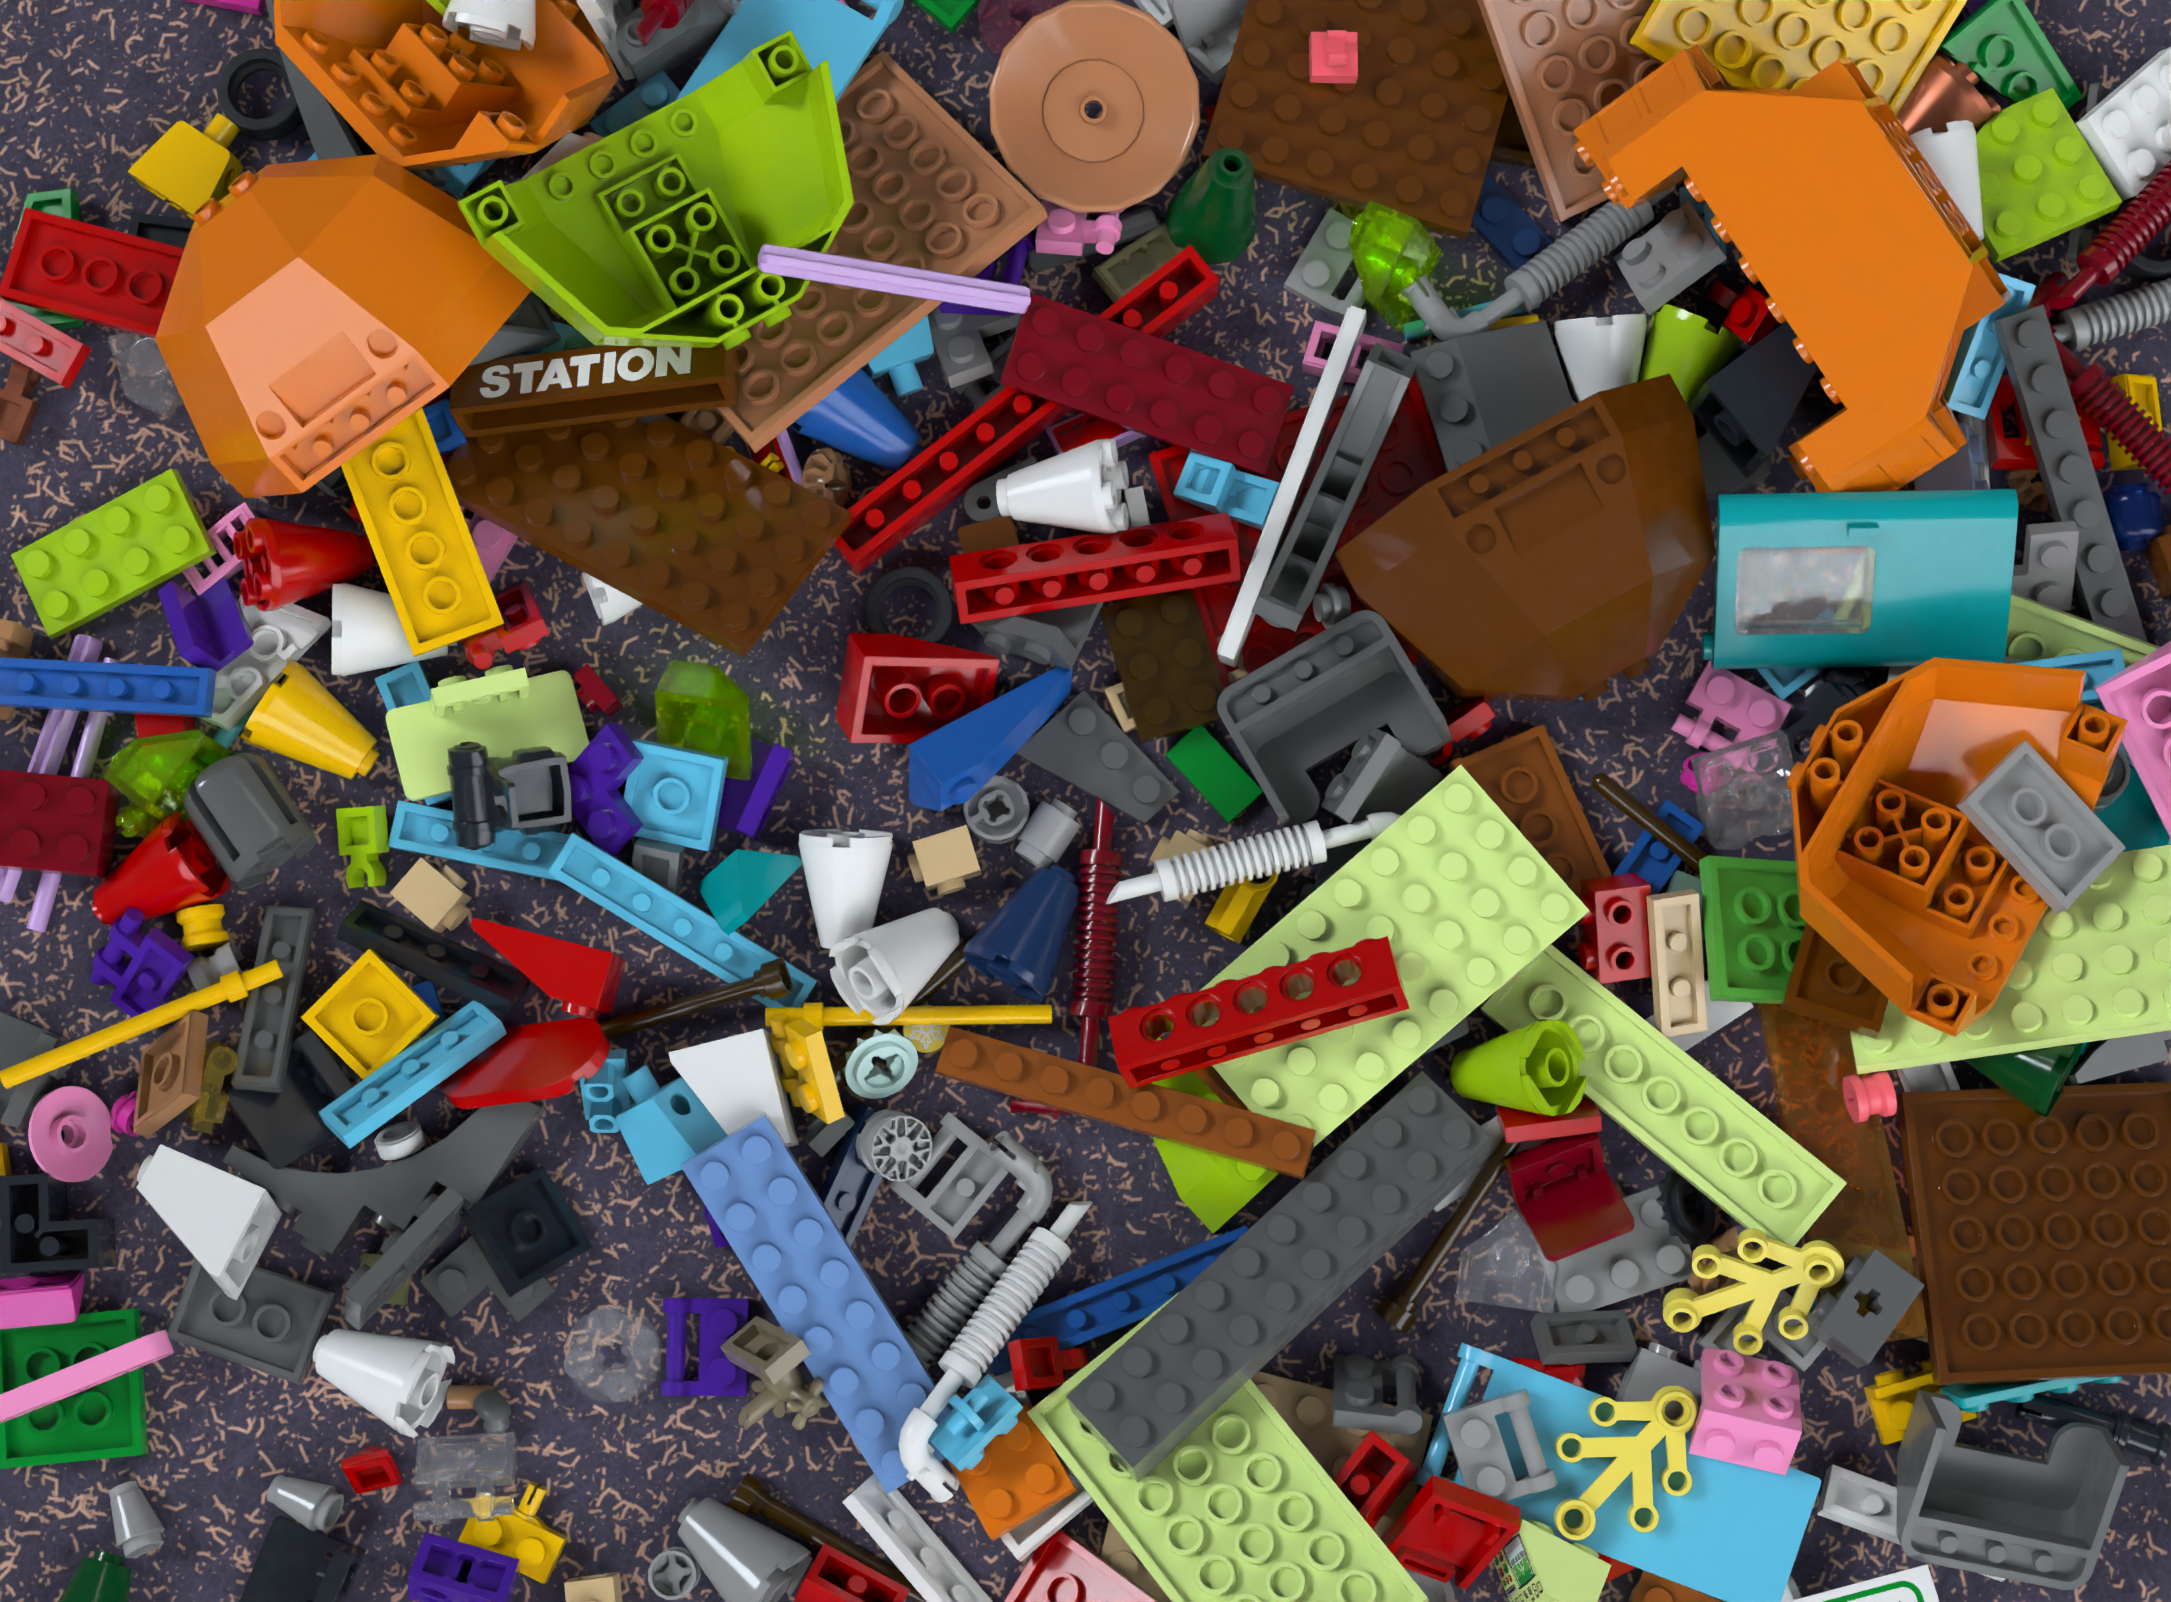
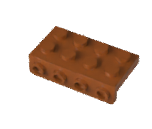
[1444,724,1612,896]

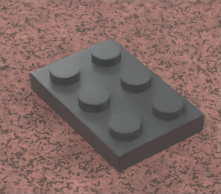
[344,1186,464,1331]

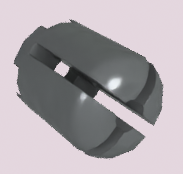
[183,752,317,890]

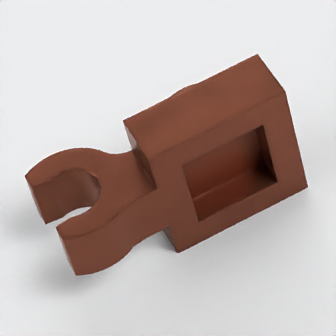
[0,360,41,447]

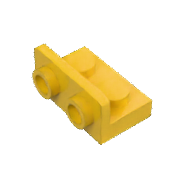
[1864,1358,1977,1445]

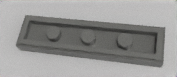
[231,905,316,1093]

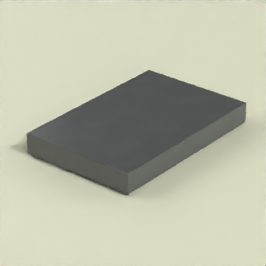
[167,1258,337,1385]

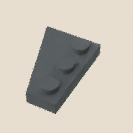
[1015,690,1180,825]

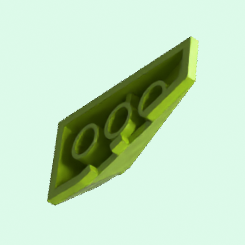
[1152,1037,1279,1233]

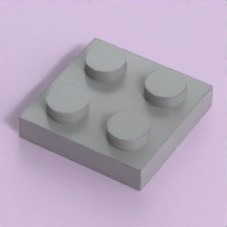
[1613,201,1727,315]

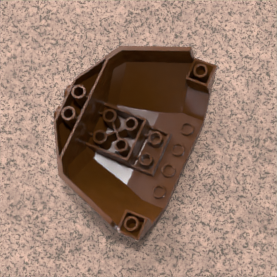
[1334,374,1716,703]

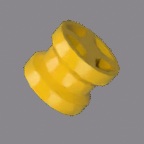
[175,904,230,951]

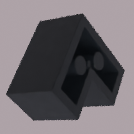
[0,1173,116,1274]

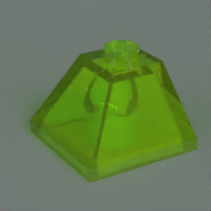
[1348,200,1443,333]
[655,660,752,781]
[102,729,236,821]

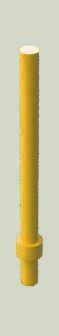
[0,959,284,1089]
[765,1002,1052,1031]

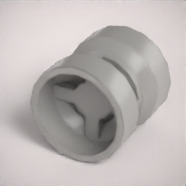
[187,941,249,991]
[648,1546,702,1600]

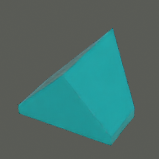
[698,849,803,936]

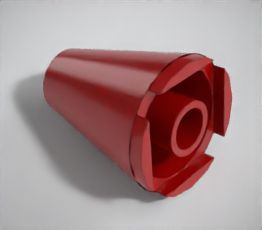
[92,811,231,926]

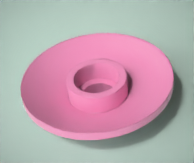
[28,1086,113,1182]

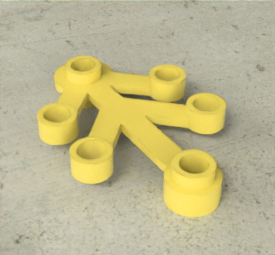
[1663,1228,1844,1355]
[1554,1385,1699,1540]

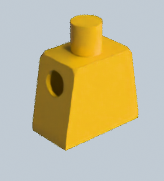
[128,113,243,220]

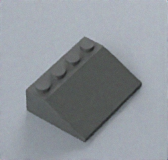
[1410,320,1574,472]

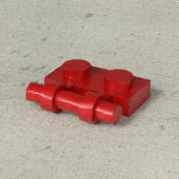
[461,581,550,670]

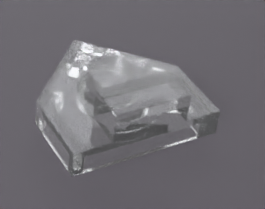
[107,331,185,420]
[1455,1210,1559,1313]

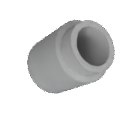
[1014,798,1080,869]

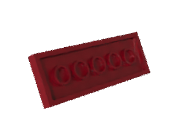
[999,292,1294,476]

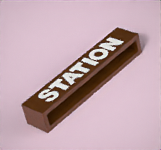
[449,343,740,438]

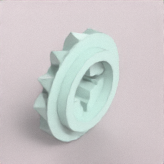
[842,1029,918,1099]

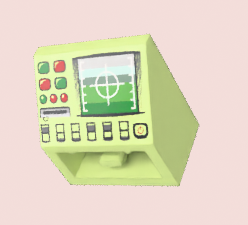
[1493,1519,1611,1602]

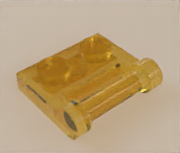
[185,1041,238,1134]

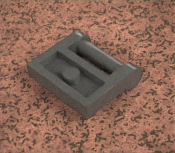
[1331,1354,1423,1435]

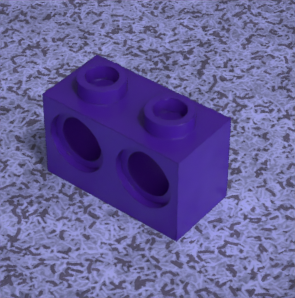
[408,1532,519,1602]

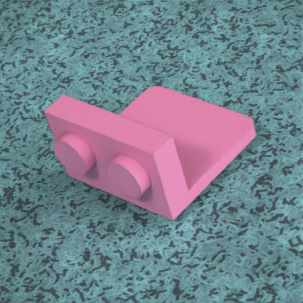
[1689,1348,1802,1476]

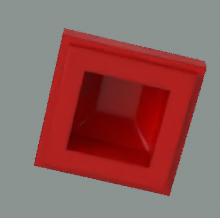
[341,1446,403,1494]

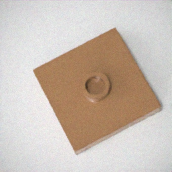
[133,1010,209,1138]

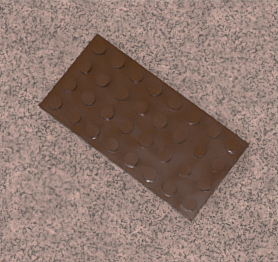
[444,414,851,658]

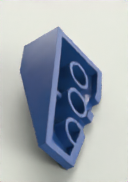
[909,666,1073,812]

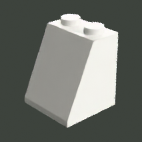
[668,1029,799,1147]
[136,1144,282,1300]

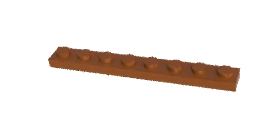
[935,1026,1317,1180]

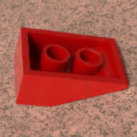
[835,633,1000,744]
[470,917,626,1021]

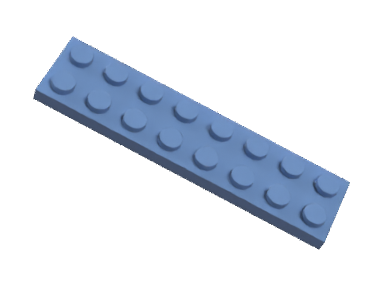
[681,1112,952,1494]

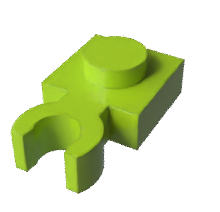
[336,805,389,888]

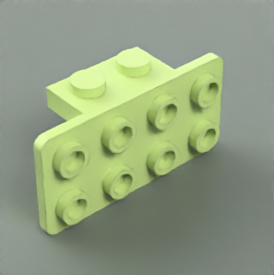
[386,665,589,801]

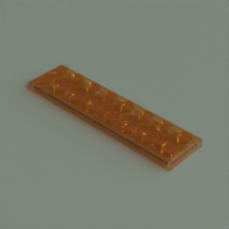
[1756,1003,1928,1351]

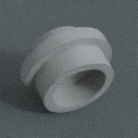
[1313,583,1351,629]

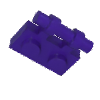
[89,908,194,1017]

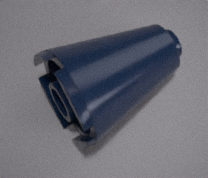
[962,865,1079,1002]

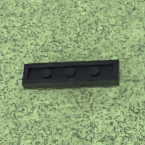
[337,900,531,1016]

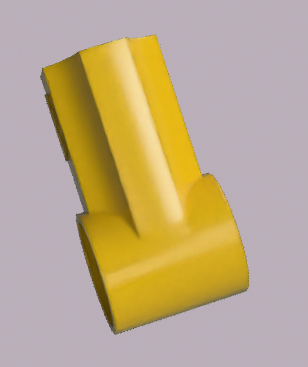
[1204,870,1279,944]

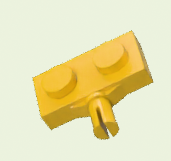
[458,1481,568,1584]

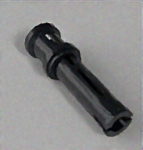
[2015,1393,2171,1466]

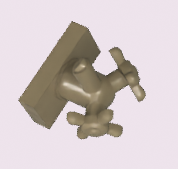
[720,1316,830,1430]

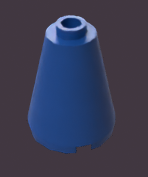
[790,368,924,473]

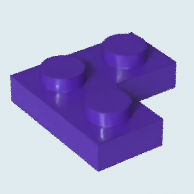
[568,723,644,856]

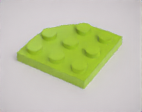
[1976,87,2122,264]

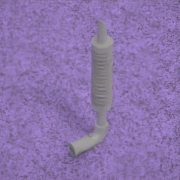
[1401,185,1676,341]
[1962,278,2171,351]
[843,1131,1053,1426]

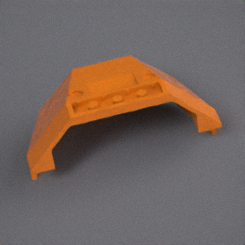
[274,0,619,171]
[155,154,532,498]
[1786,657,2128,1037]

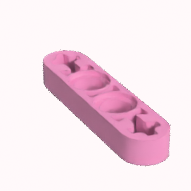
[0,1330,174,1423]

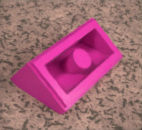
[0,1271,85,1329]

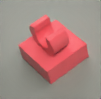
[1309,30,1358,84]

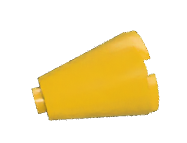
[241,660,380,780]

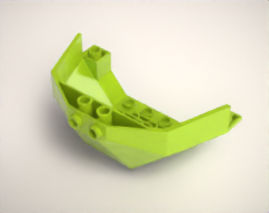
[457,30,854,351]

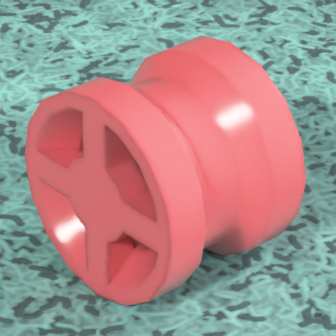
[1842,1071,1897,1123]

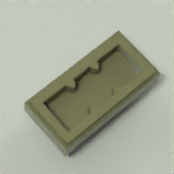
[1091,222,1184,303]

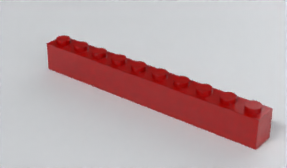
[832,245,1219,576]

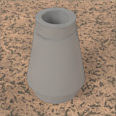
[267,1474,344,1532]
[108,1481,165,1558]

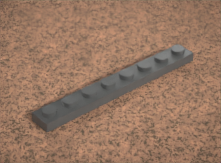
[1994,305,2147,642]

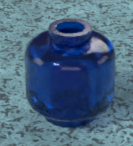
[2103,483,2163,551]

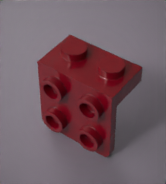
[1503,1132,1635,1262]

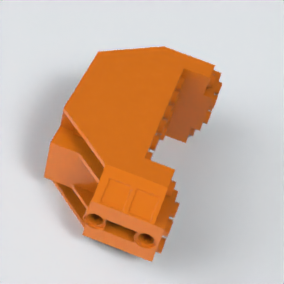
[1573,44,2012,493]

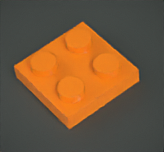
[947,1403,1077,1541]

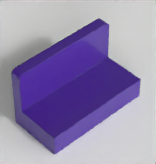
[158,578,254,673]
[717,736,796,842]

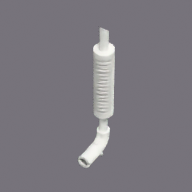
[1106,812,1401,904]
[898,1201,1093,1503]

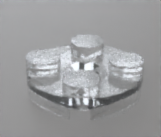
[564,1305,662,1403]

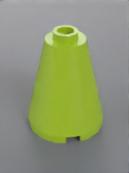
[1638,304,1743,406]
[1450,1019,1587,1116]

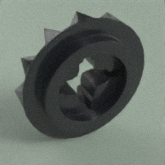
[1656,1170,1715,1245]

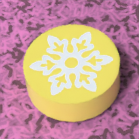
[903,1005,950,1053]

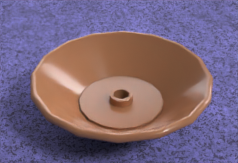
[989,0,1200,213]

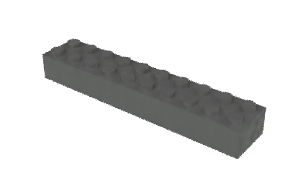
[1066,1071,1491,1482]

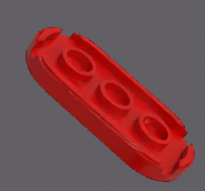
[439,1017,610,1109]

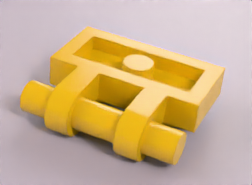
[769,1013,845,1124]

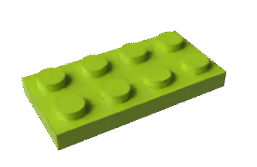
[11,469,217,638]

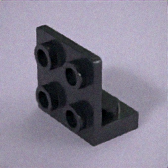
[239,1516,366,1602]

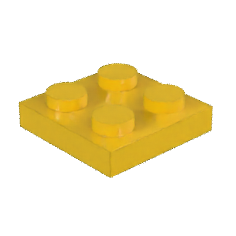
[301,949,440,1080]

